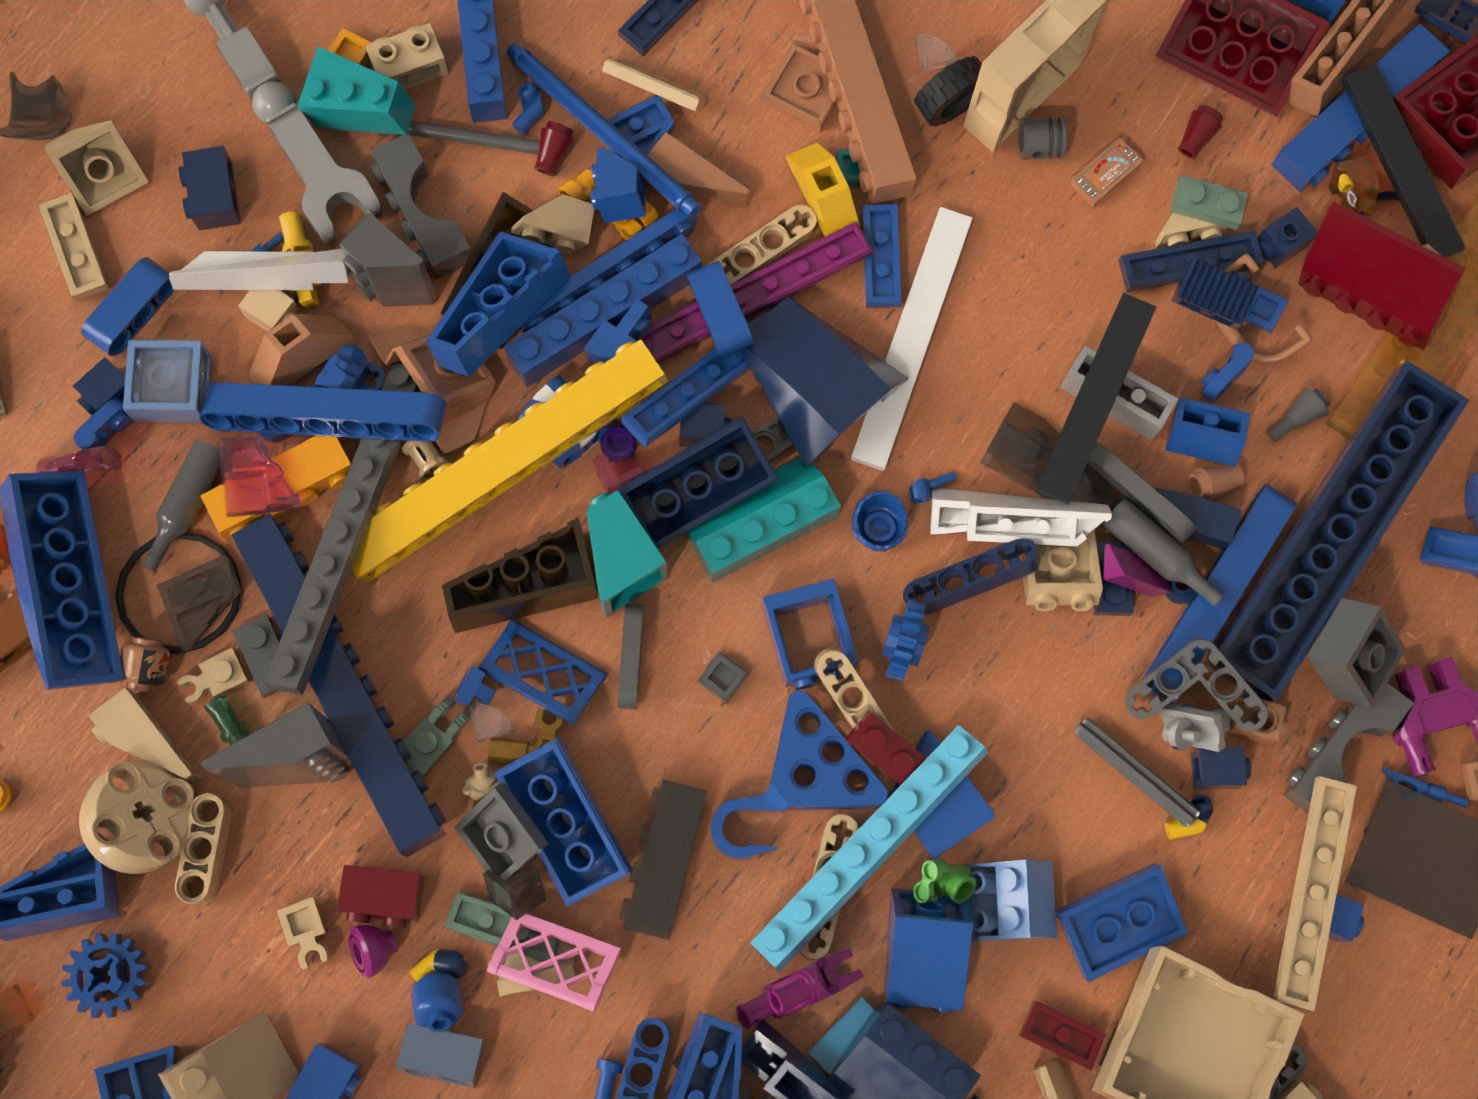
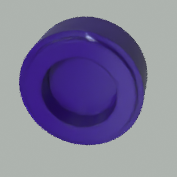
[600,426,636,463]

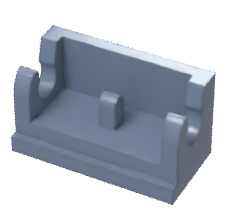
[396,1023,484,1089]

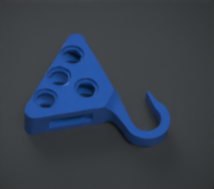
[711,691,888,860]

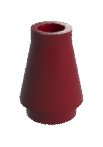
[1178,105,1223,159]
[534,121,574,176]

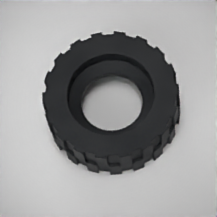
[914,56,982,127]

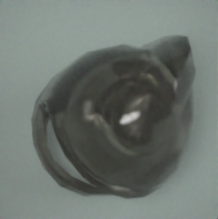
[0,71,72,140]

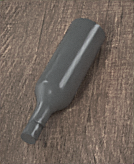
[142,440,228,572]
[1103,499,1224,607]

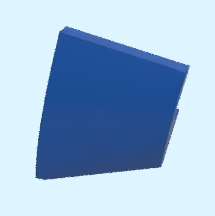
[888,730,996,860]

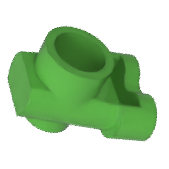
[913,859,976,904]

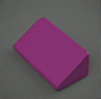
[1103,544,1171,597]

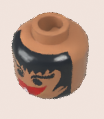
[120,637,171,692]

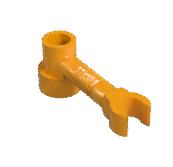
[558,169,642,241]

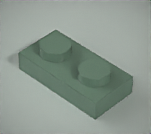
[1169,175,1248,230]

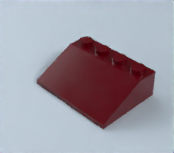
[1156,0,1329,117]
[1393,35,1478,189]
[1298,201,1466,351]

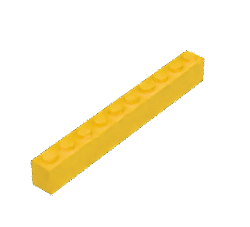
[352,339,669,583]

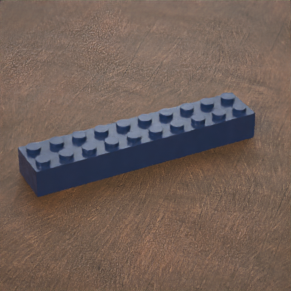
[1204,361,1469,702]

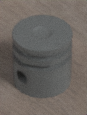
[1018,117,1067,160]

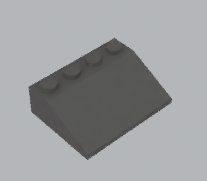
[201,703,353,788]

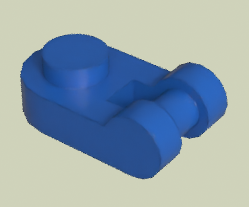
[1201,343,1254,403]
[74,396,132,458]

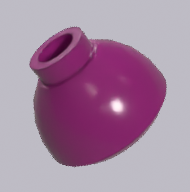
[348,925,398,978]

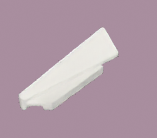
[930,488,1112,547]

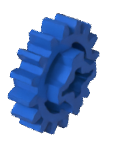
[882,600,929,681]
[62,933,151,1018]

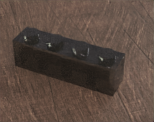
[619,780,707,941]

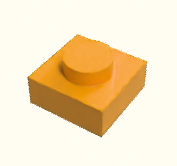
[328,28,372,66]

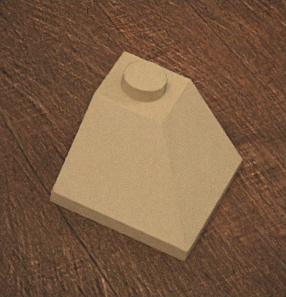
[44,120,149,216]

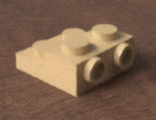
[1023,530,1103,611]

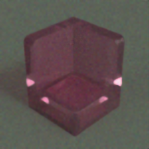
[593,454,647,494]

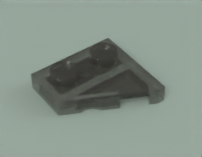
[157,555,242,651]

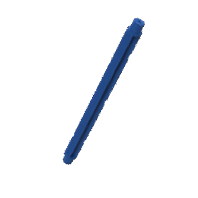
[506,43,701,218]

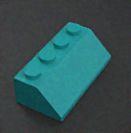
[685,458,841,583]

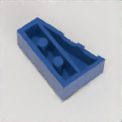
[0,832,120,941]
[667,1011,742,1099]

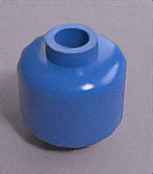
[411,971,464,1032]

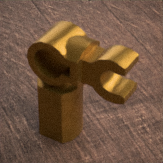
[488,709,564,764]

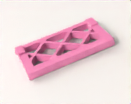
[487,910,621,1012]

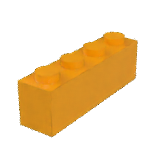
[200,436,351,541]

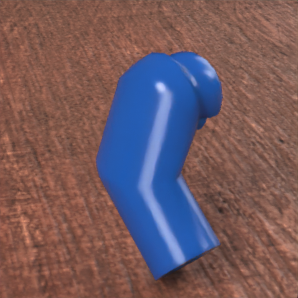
[512,82,545,135]

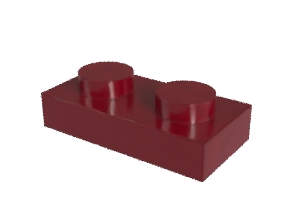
[845,710,926,785]
[1019,1001,1106,1070]

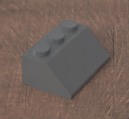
[340,214,438,307]

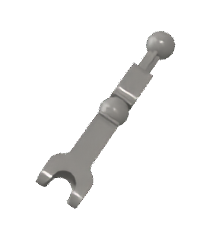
[183,0,382,244]

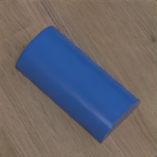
[494,736,633,906]

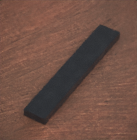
[1341,64,1466,258]
[1035,293,1157,504]

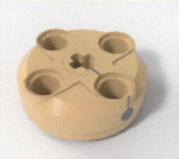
[79,761,195,874]

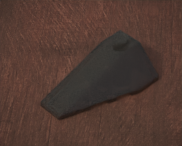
[980,402,1124,531]

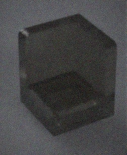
[483,865,547,920]

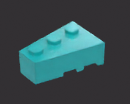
[297,46,416,135]

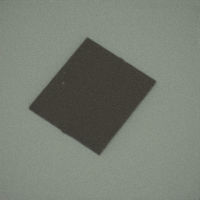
[1344,780,1478,939]

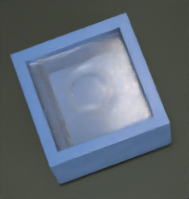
[123,340,211,423]

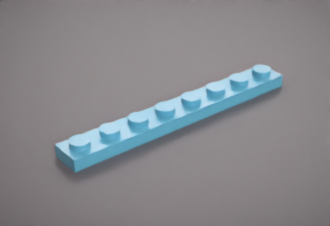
[750,725,988,972]

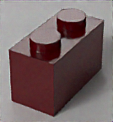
[337,865,425,928]

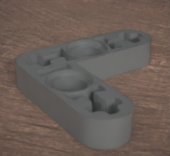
[1126,637,1268,731]

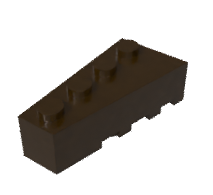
[442,518,598,633]

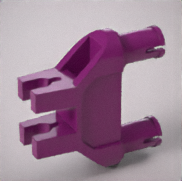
[1392,657,1478,777]
[736,948,864,1029]

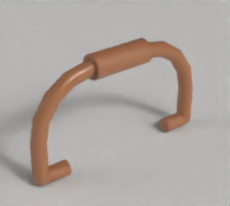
[1215,254,1313,363]

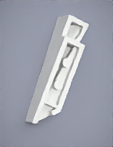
[169,249,349,290]

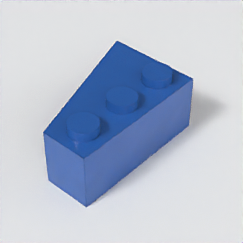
[94,1045,178,1099]

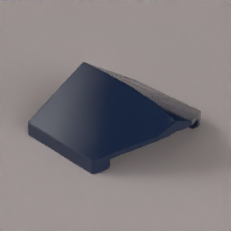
[1414,0,1478,45]

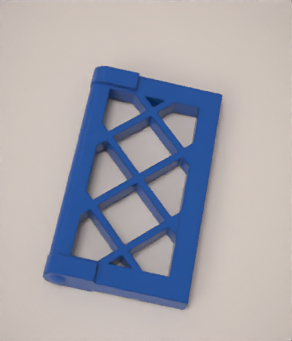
[479,619,607,725]

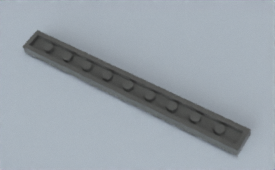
[263,363,421,695]

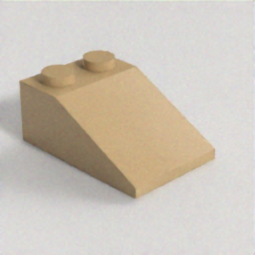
[158,1011,299,1099]

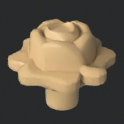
[462,762,500,801]

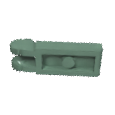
[404,697,471,777]

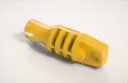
[279,211,321,309]

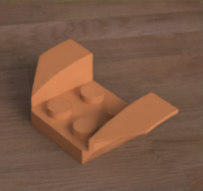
[370,326,496,455]

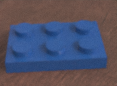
[1055,863,1188,982]

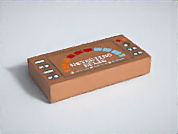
[1069,137,1144,207]

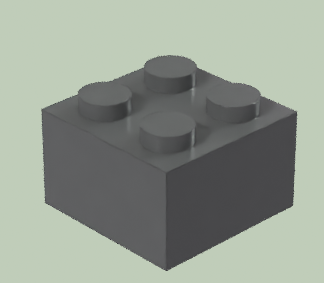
[1307,598,1406,709]

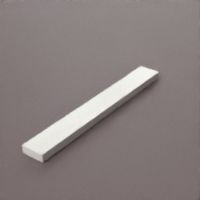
[850,207,972,471]

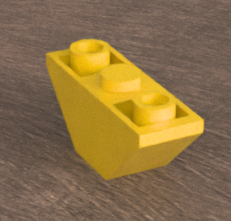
[786,143,861,237]

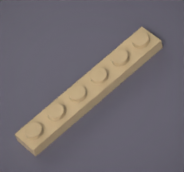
[1273,776,1357,1012]

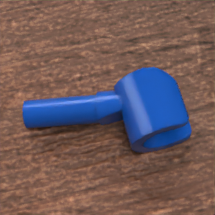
[909,472,957,504]

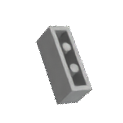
[1060,345,1179,441]

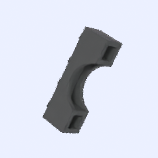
[370,133,471,280]
[1283,683,1414,814]

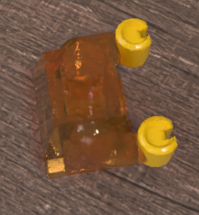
[1328,155,1380,215]

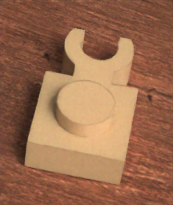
[177,648,250,705]
[277,897,330,970]

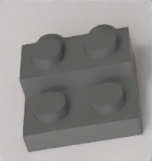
[454,782,549,887]

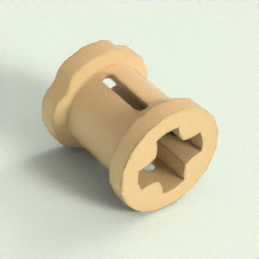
[402,441,448,480]

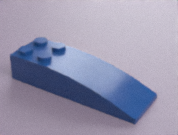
[0,471,124,690]

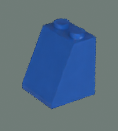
[884,889,973,1013]

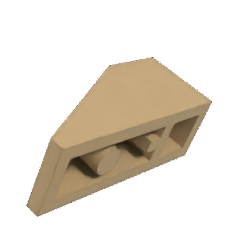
[88,687,201,783]

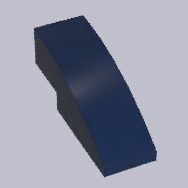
[1124,487,1242,550]
[741,1020,845,1099]

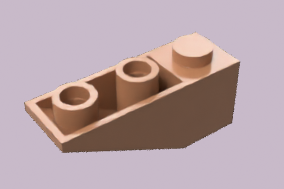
[642,132,750,208]

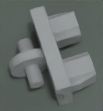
[1159,703,1230,752]

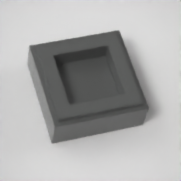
[697,651,749,704]

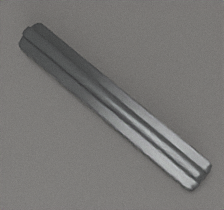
[1074,718,1201,827]

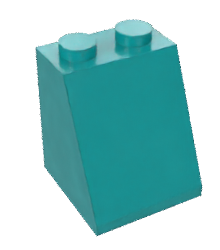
[587,490,667,617]

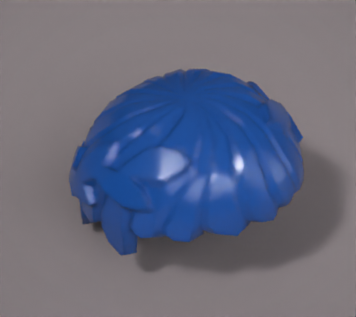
[852,490,909,552]

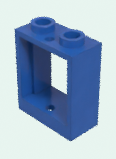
[762,578,858,690]

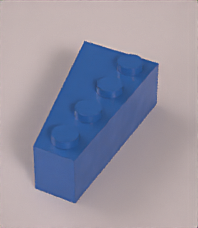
[426,231,571,377]

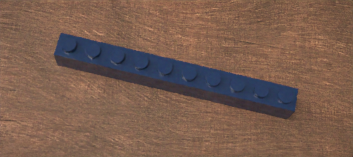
[231,514,447,858]

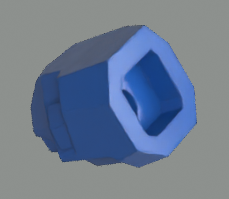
[315,343,368,389]

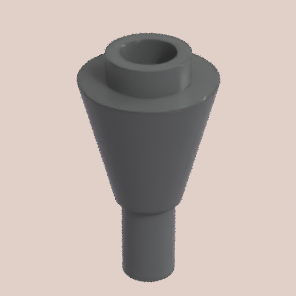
[1267,387,1330,442]

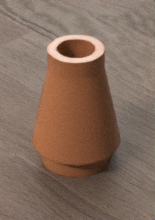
[1187,465,1245,501]

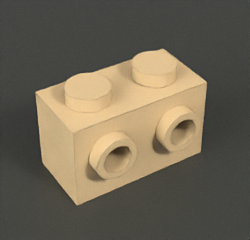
[365,23,448,90]

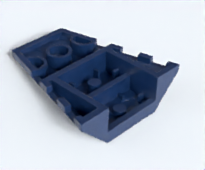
[740,297,909,469]

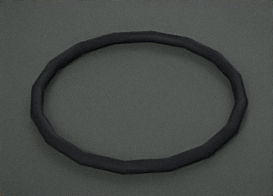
[115,533,242,654]

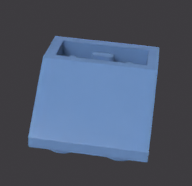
[966,860,1057,941]

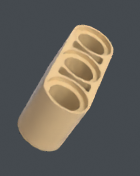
[175,793,232,906]

